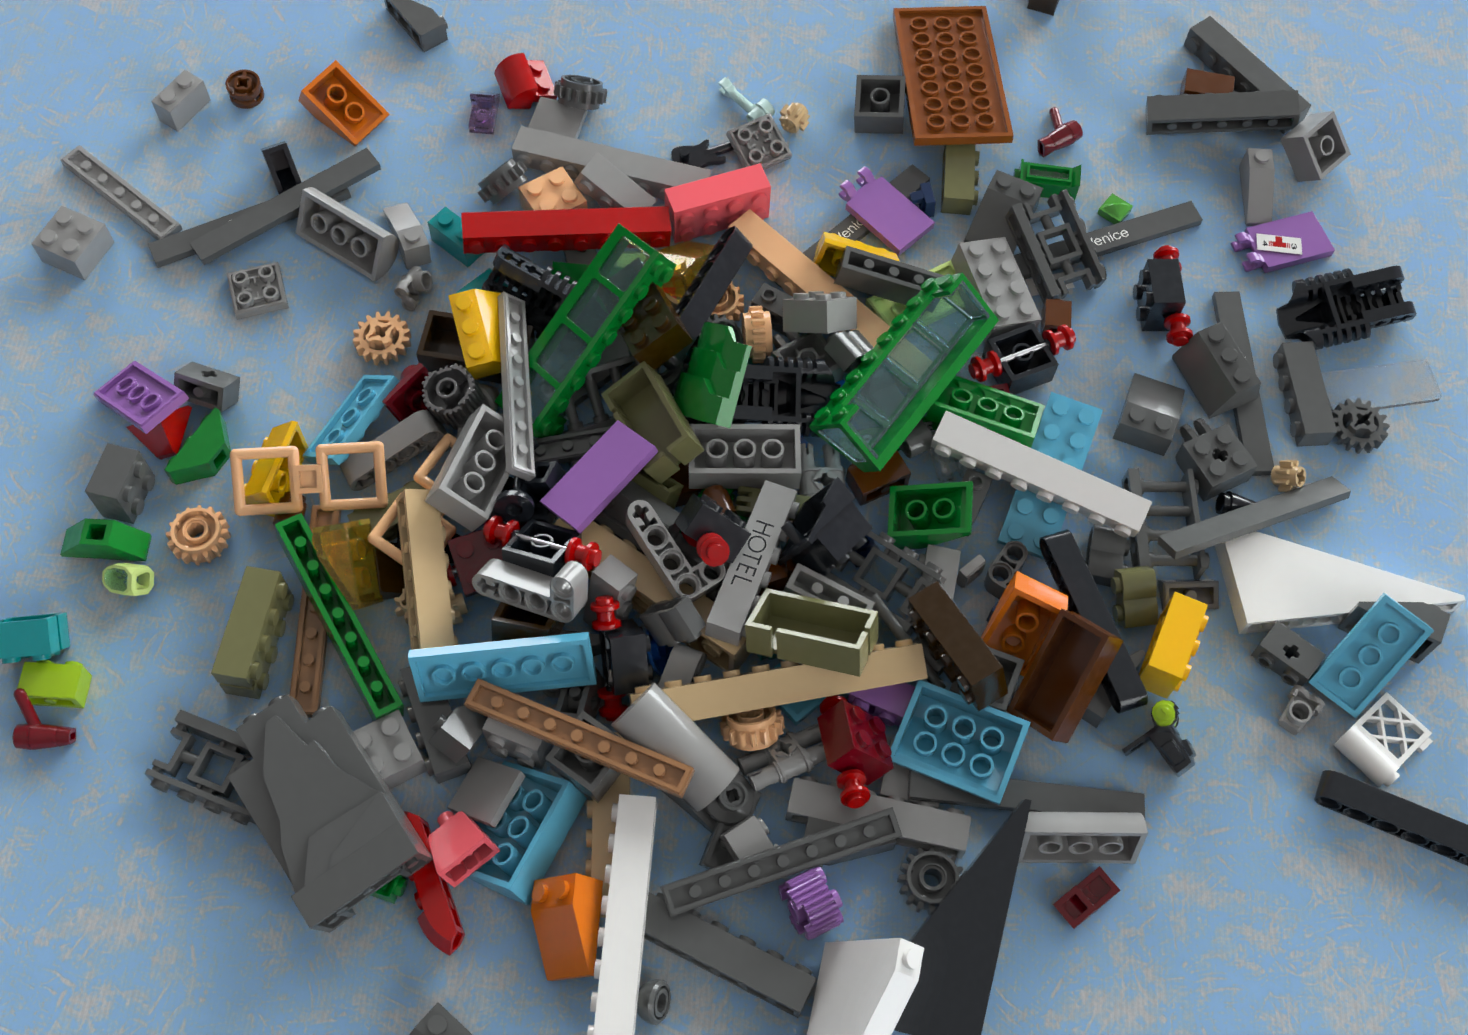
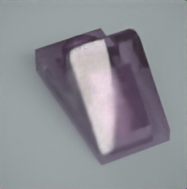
[468,92,500,134]

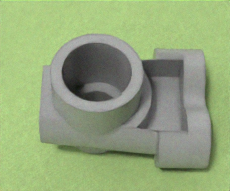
[394,266,432,311]
[1278,685,1325,735]

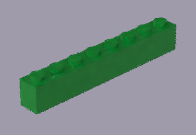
[275,513,404,721]

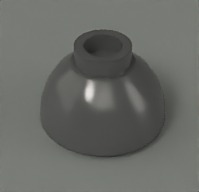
[637,979,671,1025]

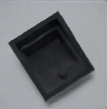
[777,477,873,576]

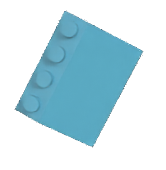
[891,680,1031,805]
[467,761,587,905]

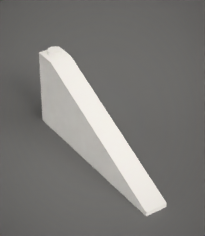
[1215,531,1466,634]
[807,938,924,1035]

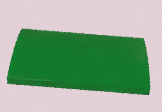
[925,376,1045,448]

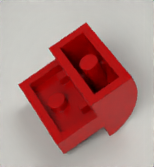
[494,53,557,109]

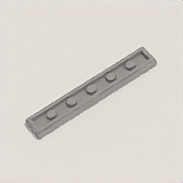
[60,145,183,240]

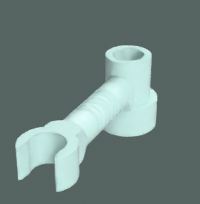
[718,77,775,122]

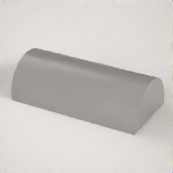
[296,187,399,281]
[611,682,739,812]
[1018,812,1148,864]

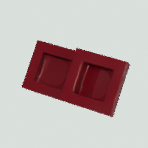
[1053,866,1121,929]

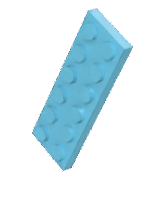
[997,392,1103,559]
[408,632,597,702]

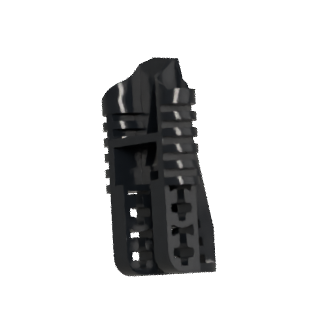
[481,244,609,355]
[1276,265,1417,350]
[732,356,841,437]

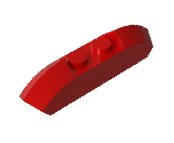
[404,811,465,956]

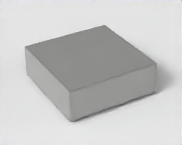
[956,554,986,588]

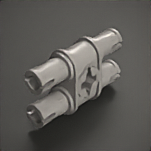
[799,443,846,497]
[737,723,826,792]

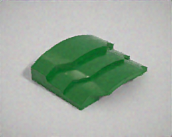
[674,322,752,428]

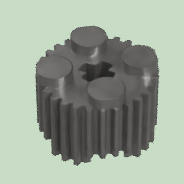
[422,363,484,428]

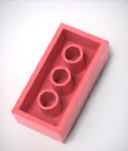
[664,163,771,243]

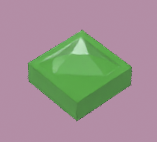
[1097,193,1133,224]

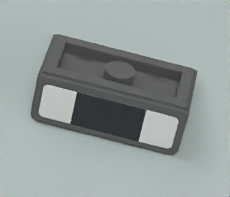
[1158,579,1219,610]

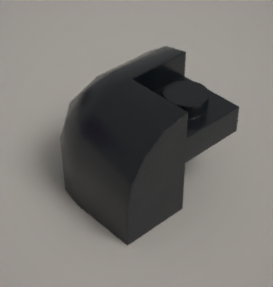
[493,461,566,529]

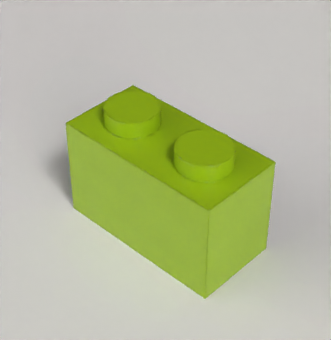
[17,660,92,709]

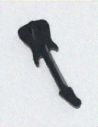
[671,140,734,168]

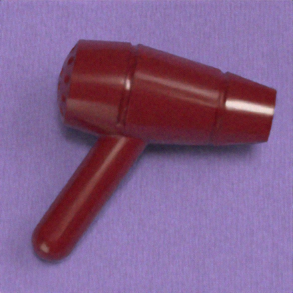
[1038,107,1083,157]
[12,688,76,750]

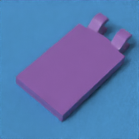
[839,166,935,256]
[1231,211,1335,273]

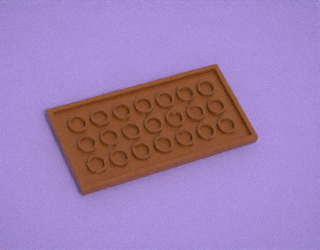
[893,6,1014,146]

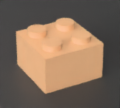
[518,167,588,211]

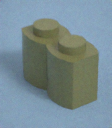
[1110,565,1158,628]

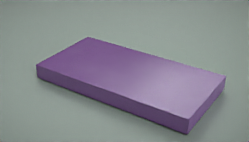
[93,361,189,434]
[540,420,658,534]

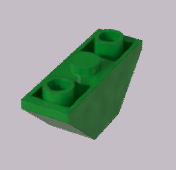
[164,407,231,485]
[60,518,152,561]

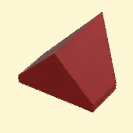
[126,405,192,460]

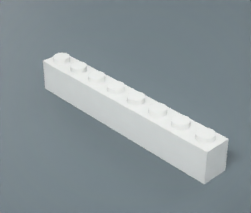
[931,411,1152,538]
[587,794,657,1035]

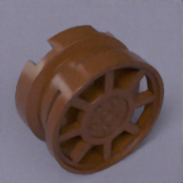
[225,69,264,109]

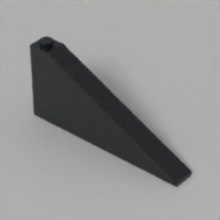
[894,799,1032,1035]

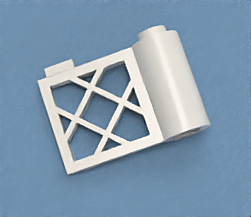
[1333,692,1433,788]

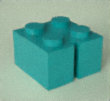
[0,612,70,664]

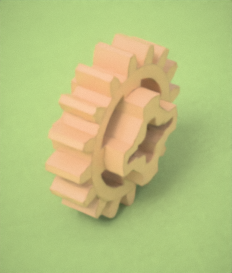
[353,311,412,366]

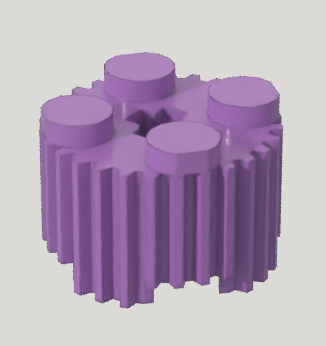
[778,866,844,941]

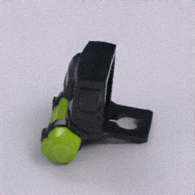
[1122,700,1196,777]

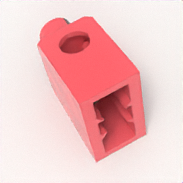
[428,811,500,888]

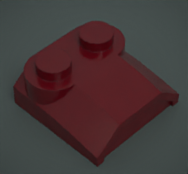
[382,363,429,423]

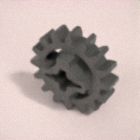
[1332,398,1390,454]

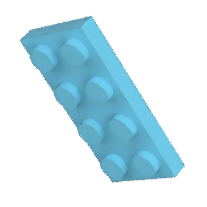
[302,375,400,466]
[1308,593,1434,718]

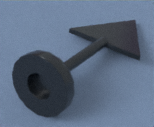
[494,438,540,523]

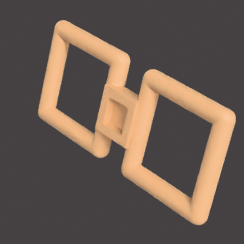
[368,433,457,566]
[230,441,388,516]

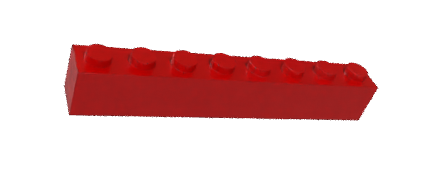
[461,206,672,254]

